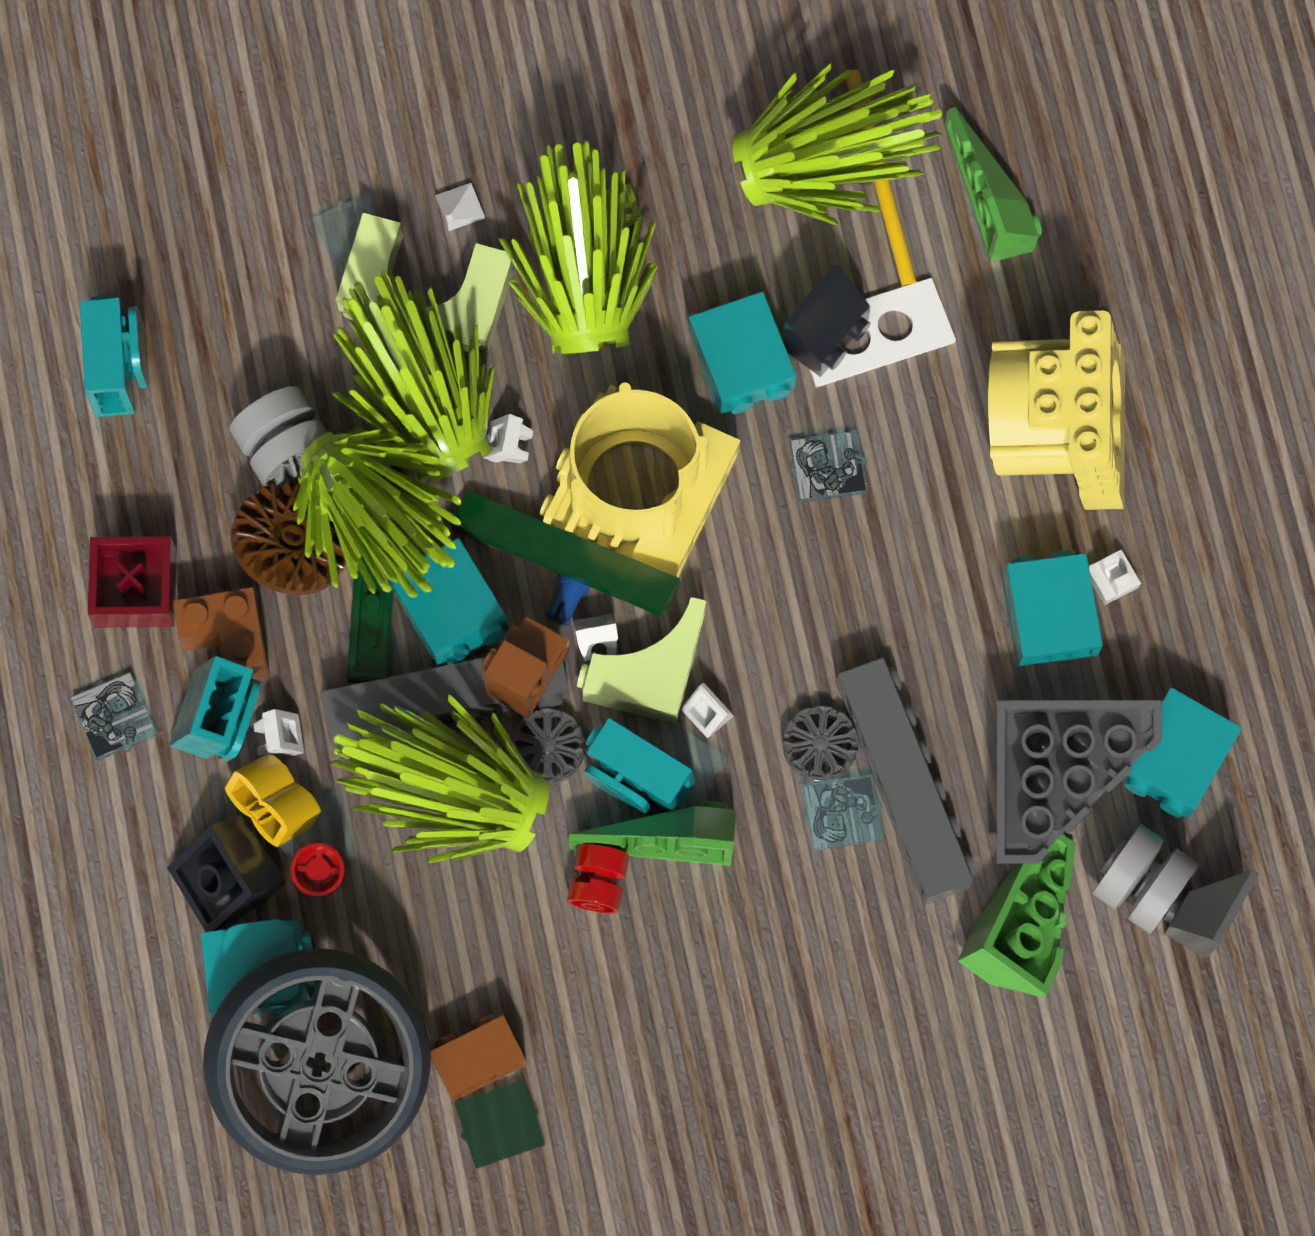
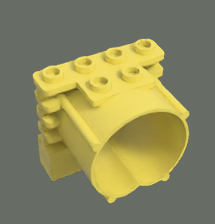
[988,310,1125,510]
[539,382,741,578]

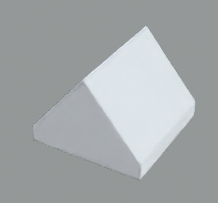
[681,683,734,738]

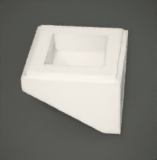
[435,183,485,231]

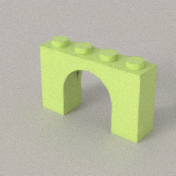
[336,213,515,352]

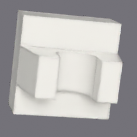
[484,414,533,463]
[1089,550,1141,605]
[573,613,618,661]
[253,709,304,757]

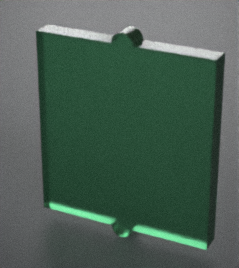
[454,1080,545,1169]

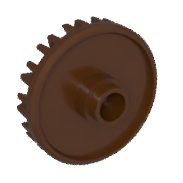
[231,483,346,595]

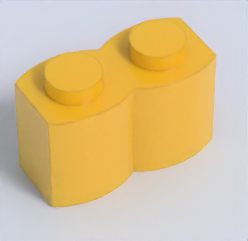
[225,753,321,847]

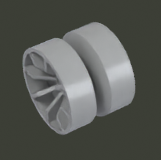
[229,386,328,490]
[1092,824,1199,934]

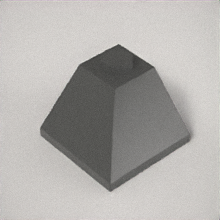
[1163,870,1259,959]

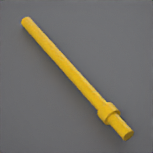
[846,70,917,287]

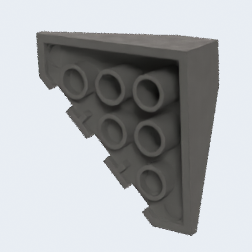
[997,700,1162,864]

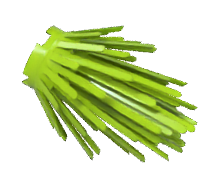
[732,63,943,226]
[498,140,658,354]
[331,270,496,482]
[293,429,461,598]
[329,694,550,863]

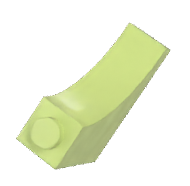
[577,597,707,724]

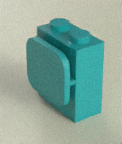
[688,292,796,414]
[79,295,149,417]
[390,538,509,667]
[1003,550,1103,667]
[169,656,261,762]
[1123,687,1242,819]
[583,718,696,817]
[200,919,317,1019]

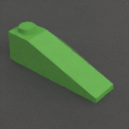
[945,107,1042,263]
[568,802,736,866]
[958,834,1075,997]

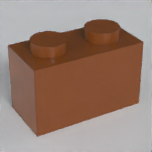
[430,1014,526,1103]

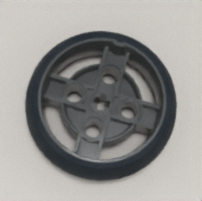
[203,949,431,1175]

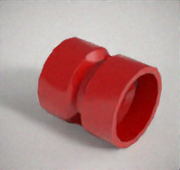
[291,843,347,897]
[567,844,629,914]

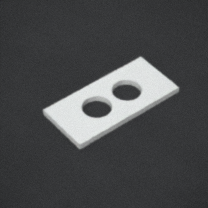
[809,278,956,388]

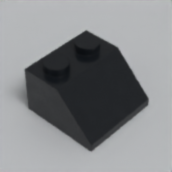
[784,264,871,377]
[167,815,286,932]

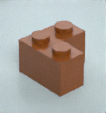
[173,587,270,679]
[481,616,569,719]

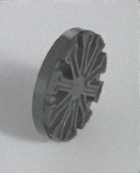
[782,706,858,782]
[511,708,586,784]

